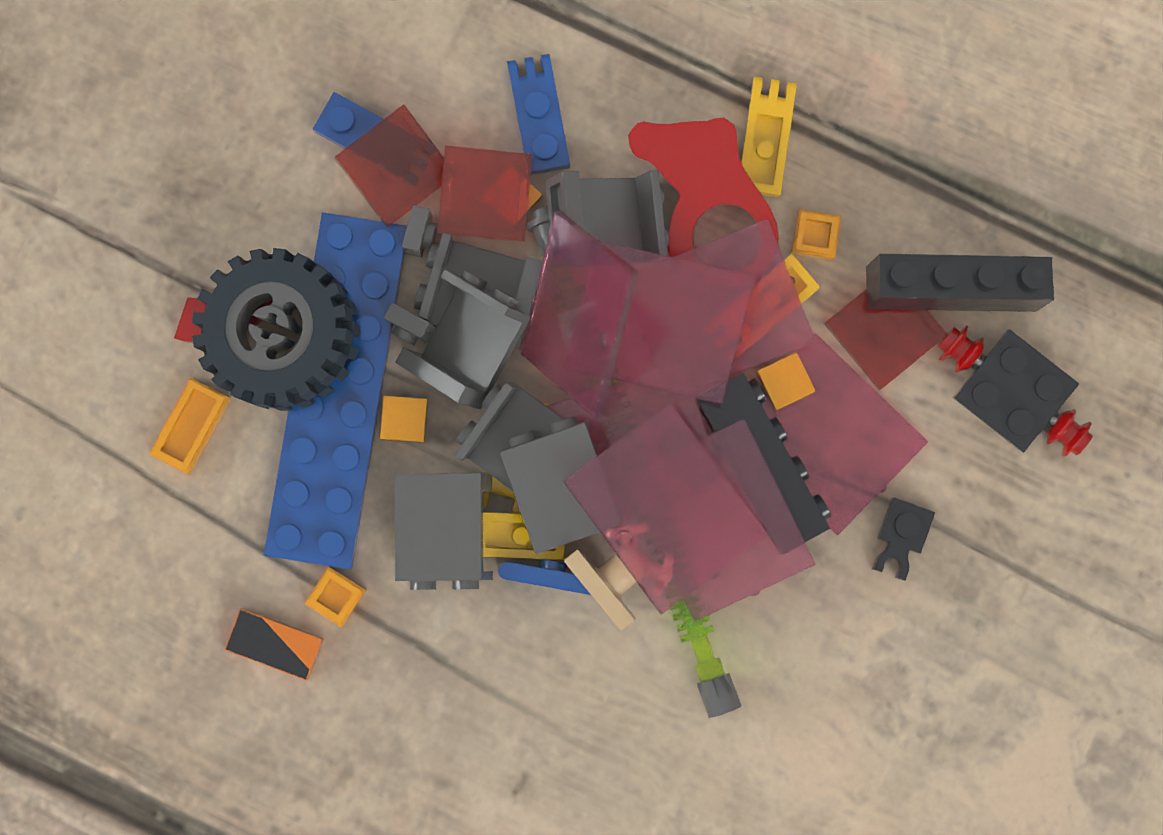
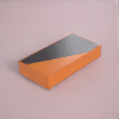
[224,608,324,681]

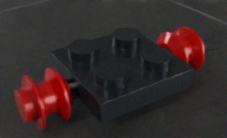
[938,325,1093,457]

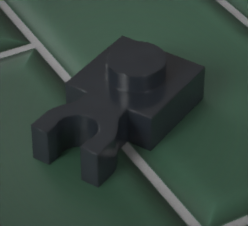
[872,497,935,581]

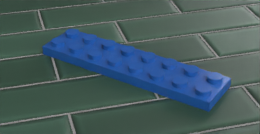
[264,212,407,569]

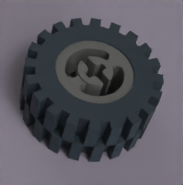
[192,248,360,411]

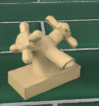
[564,522,674,632]

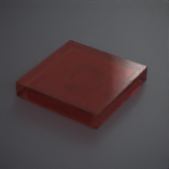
[333,104,457,227]
[437,146,532,242]
[824,289,947,390]

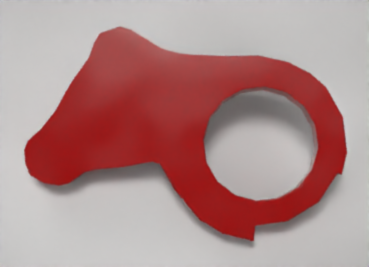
[628,117,779,290]

